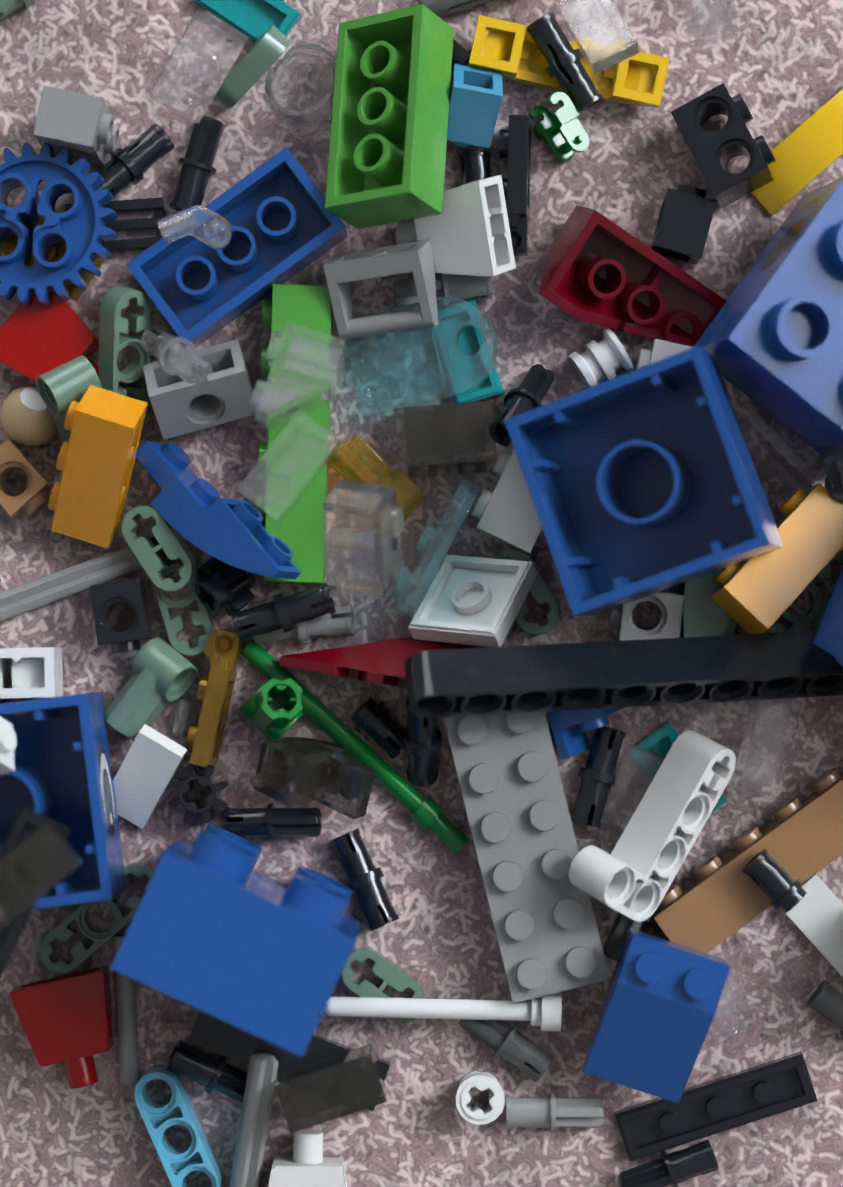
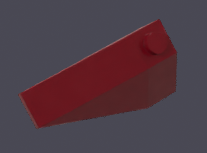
[538,205,726,347]
[279,637,485,688]

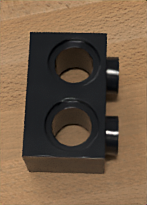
[671,83,776,209]

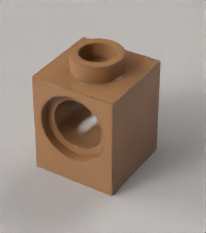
[0,439,54,519]

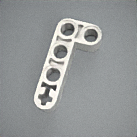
[569,730,736,922]

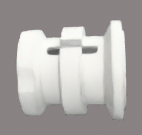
[568,328,634,388]
[455,1071,505,1125]

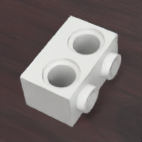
[0,647,63,699]

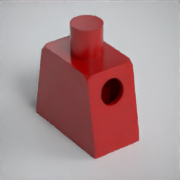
[0,291,99,382]
[10,965,114,1089]

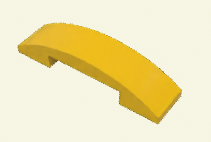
[468,15,670,108]
[751,89,843,217]

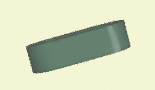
[211,25,291,109]
[122,506,198,591]
[494,549,559,635]
[341,947,425,1023]

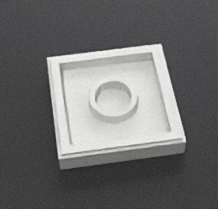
[408,555,538,647]

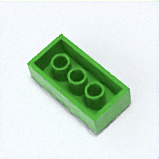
[325,4,454,229]

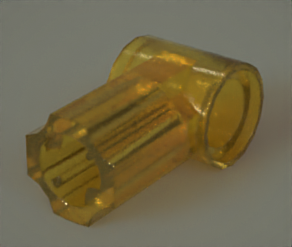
[327,433,428,533]

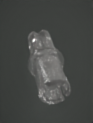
[141,325,212,386]

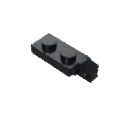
[499,115,532,256]

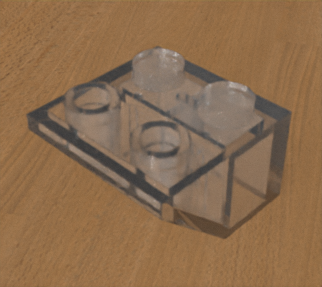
[249,322,348,431]

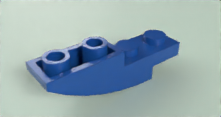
[136,440,302,580]

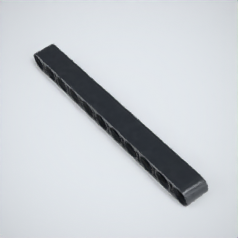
[404,631,843,718]

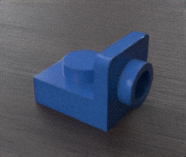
[546,707,624,759]

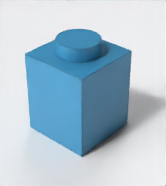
[447,63,503,148]

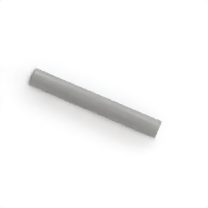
[112,935,139,1085]

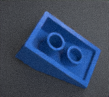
[582,928,731,1103]

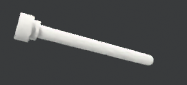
[324,992,562,1032]

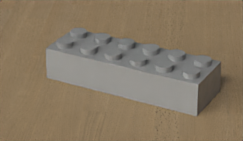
[443,712,610,1004]

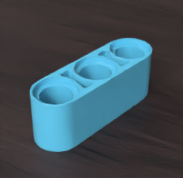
[134,1065,223,1187]

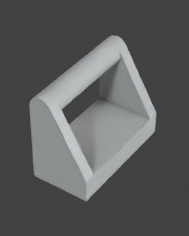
[323,239,438,340]

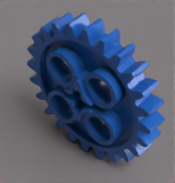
[0,142,118,306]

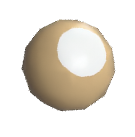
[0,385,58,447]

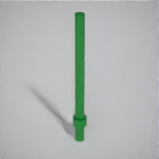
[240,639,469,853]

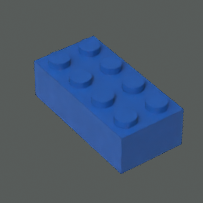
[126,147,348,352]

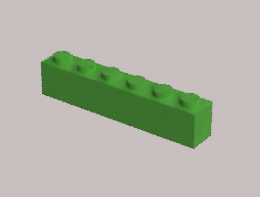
[257,284,333,584]

